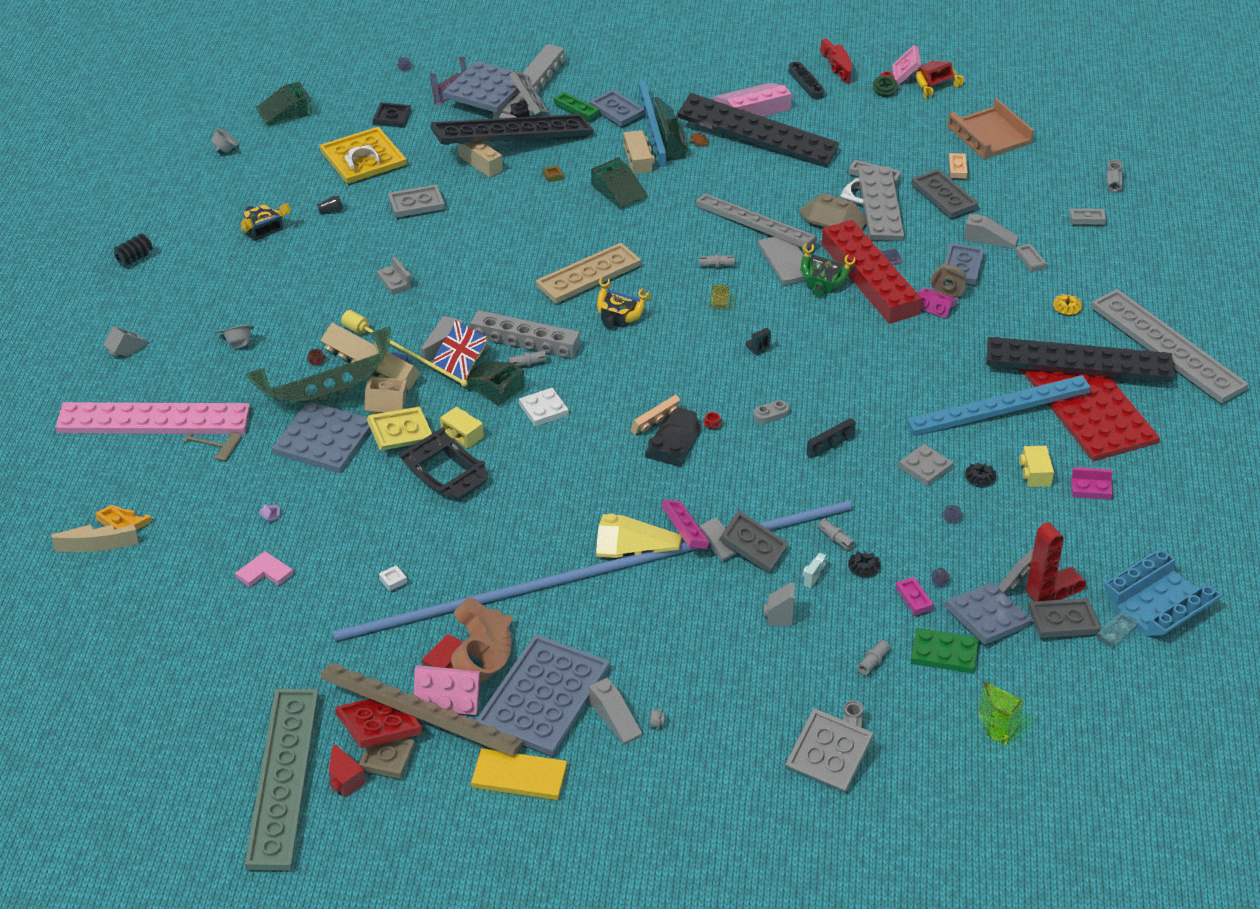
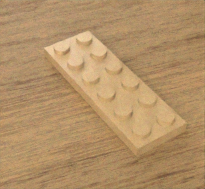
[536,243,641,304]

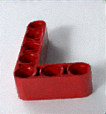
[1026,522,1086,602]

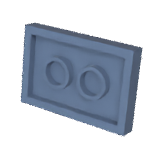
[589,90,645,127]
[944,243,984,285]

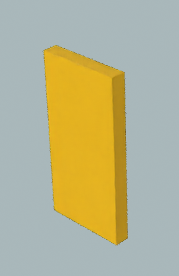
[471,749,567,800]

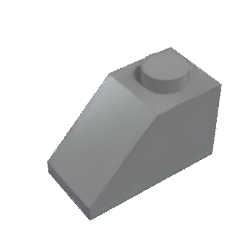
[104,326,149,357]
[763,583,794,626]

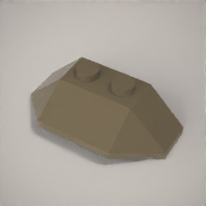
[799,193,867,230]

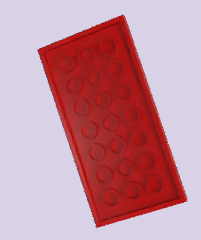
[1020,369,1160,462]

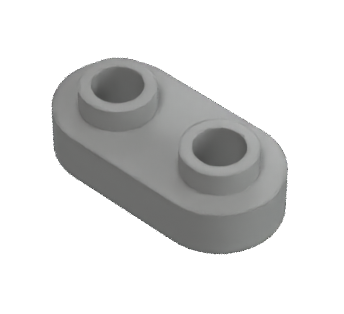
[753,400,789,424]

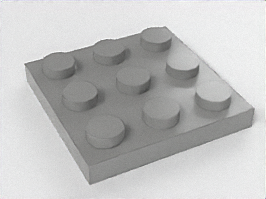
[785,708,874,793]

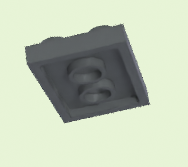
[719,510,788,573]
[1028,598,1101,638]

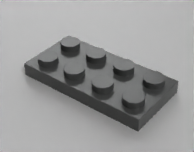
[911,169,979,218]

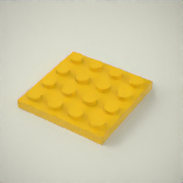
[319,127,407,184]

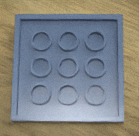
[443,61,530,113]
[272,401,371,473]

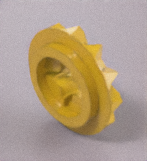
[1053,294,1082,315]

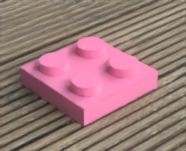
[892,45,921,85]

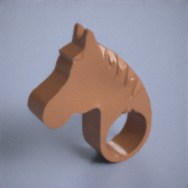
[451,598,513,684]

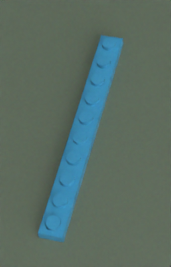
[907,375,1090,436]

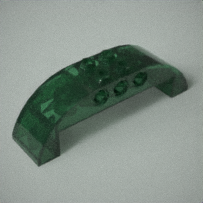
[246,326,391,403]

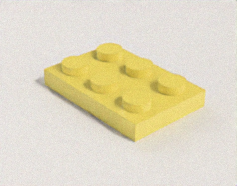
[367,407,432,451]

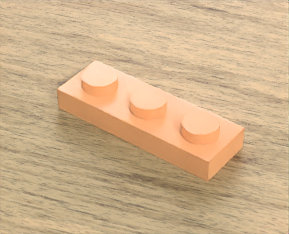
[630,395,680,435]

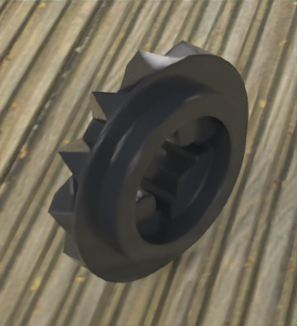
[965,462,996,486]
[848,550,881,577]

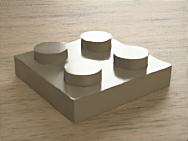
[359,738,415,779]

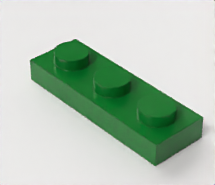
[553,92,600,121]

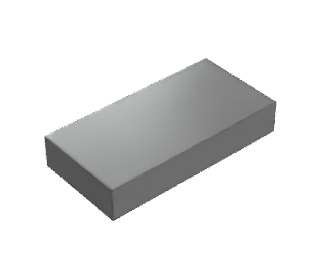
[1015,244,1047,272]

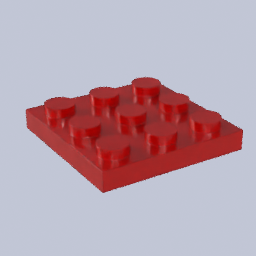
[335,699,422,749]

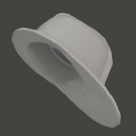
[211,127,238,153]
[214,325,254,349]

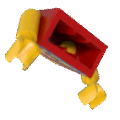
[915,61,964,99]

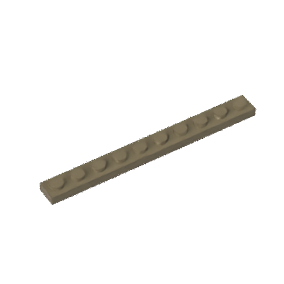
[320,663,523,757]

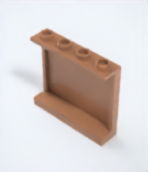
[947,98,1034,160]

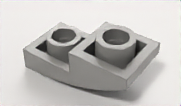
[700,517,738,561]

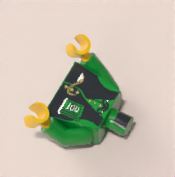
[800,243,855,296]

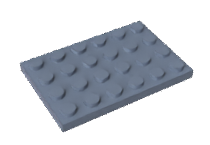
[476,634,610,756]

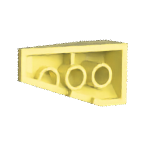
[596,514,683,558]

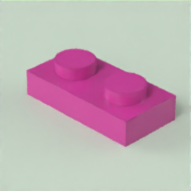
[895,577,934,616]

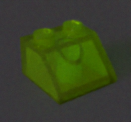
[978,682,1024,745]

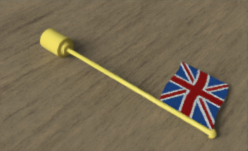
[341,310,487,387]

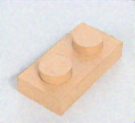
[949,153,967,179]

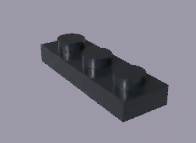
[807,418,856,459]

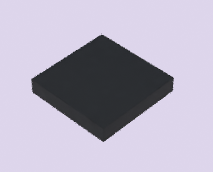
[372,102,411,128]

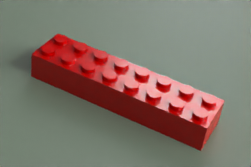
[821,220,922,324]

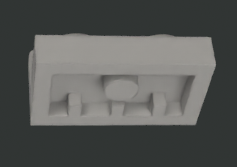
[377,257,412,295]

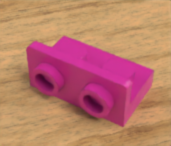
[918,288,958,318]
[1071,467,1113,500]

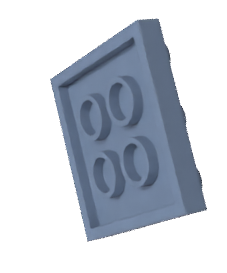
[945,583,1032,645]

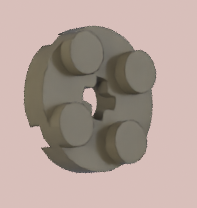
[931,264,967,297]

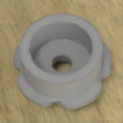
[650,708,664,730]

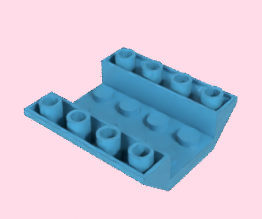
[1104,548,1222,636]

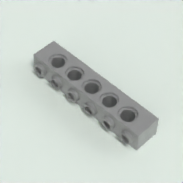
[470,310,580,359]

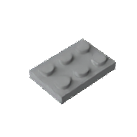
[509,71,549,116]
[388,184,445,218]

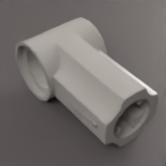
[1106,160,1123,193]
[843,700,863,727]

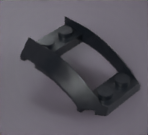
[399,427,488,500]

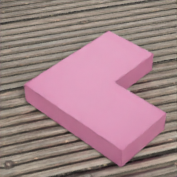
[235,551,293,587]

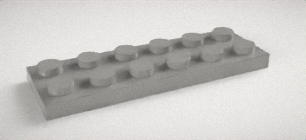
[857,166,904,241]

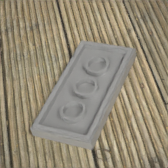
[758,237,807,286]

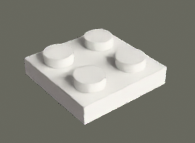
[519,388,569,426]

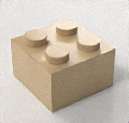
[364,377,407,414]

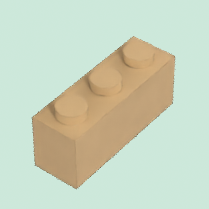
[623,130,655,174]
[458,142,503,177]

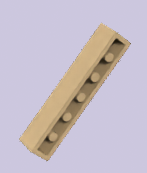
[320,323,421,391]

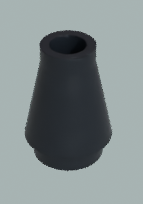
[317,195,343,214]

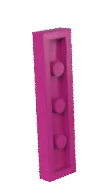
[662,500,709,549]

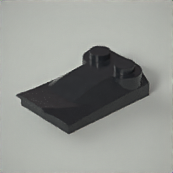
[645,407,701,467]

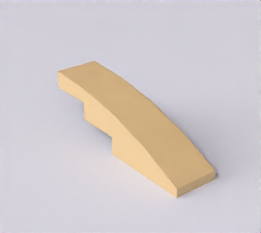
[51,524,139,552]

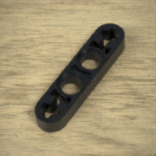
[789,61,825,100]

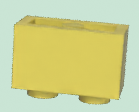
[440,407,484,449]
[1019,446,1054,487]

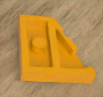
[96,505,151,530]

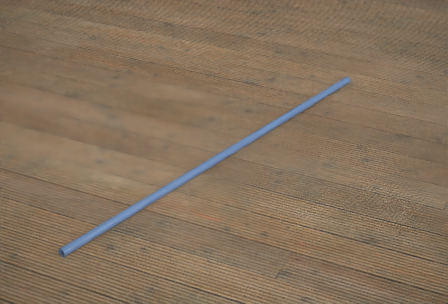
[333,500,852,641]

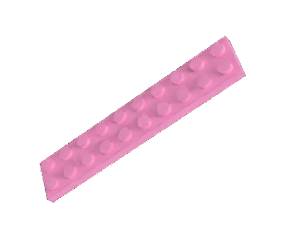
[56,402,250,434]

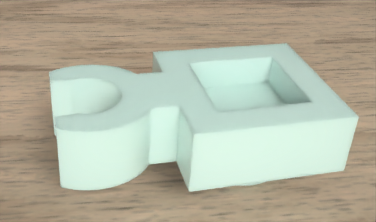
[802,552,827,588]

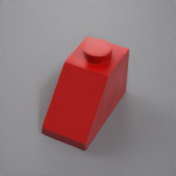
[329,744,365,798]

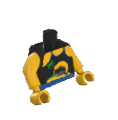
[241,203,292,241]
[597,277,651,329]

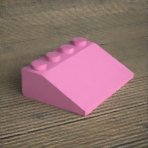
[713,83,792,117]

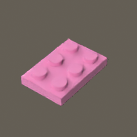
[414,665,480,715]

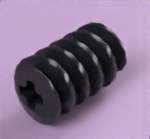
[114,233,153,267]

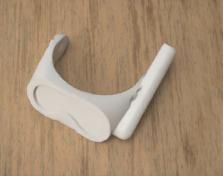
[344,145,380,169]
[840,178,863,205]

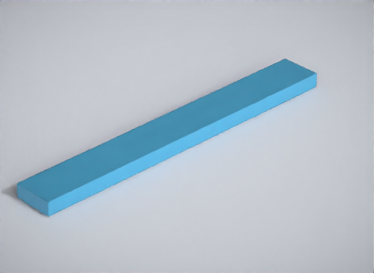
[639,81,666,167]

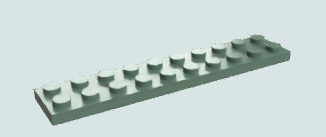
[245,689,319,871]

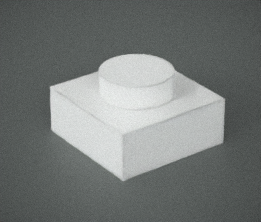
[379,565,407,591]

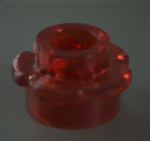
[307,349,325,365]

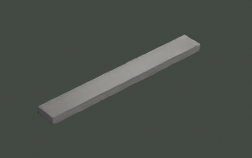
[696,194,817,249]

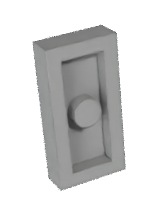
[1069,209,1106,225]

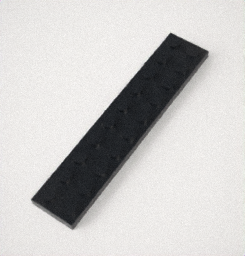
[677,93,839,168]
[430,114,593,145]
[986,337,1174,383]

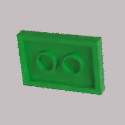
[910,628,978,674]

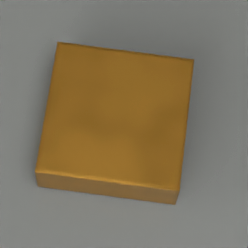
[543,166,563,182]

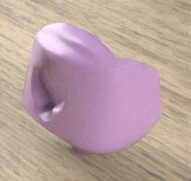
[259,504,280,522]

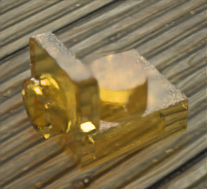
[710,284,730,309]

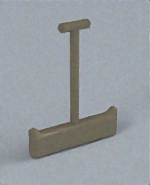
[184,432,242,461]

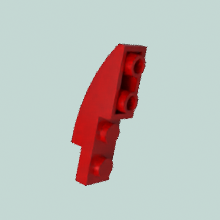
[820,38,852,84]

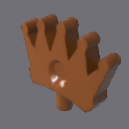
[690,132,708,146]

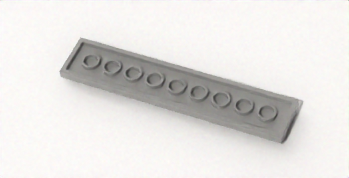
[1091,289,1249,404]

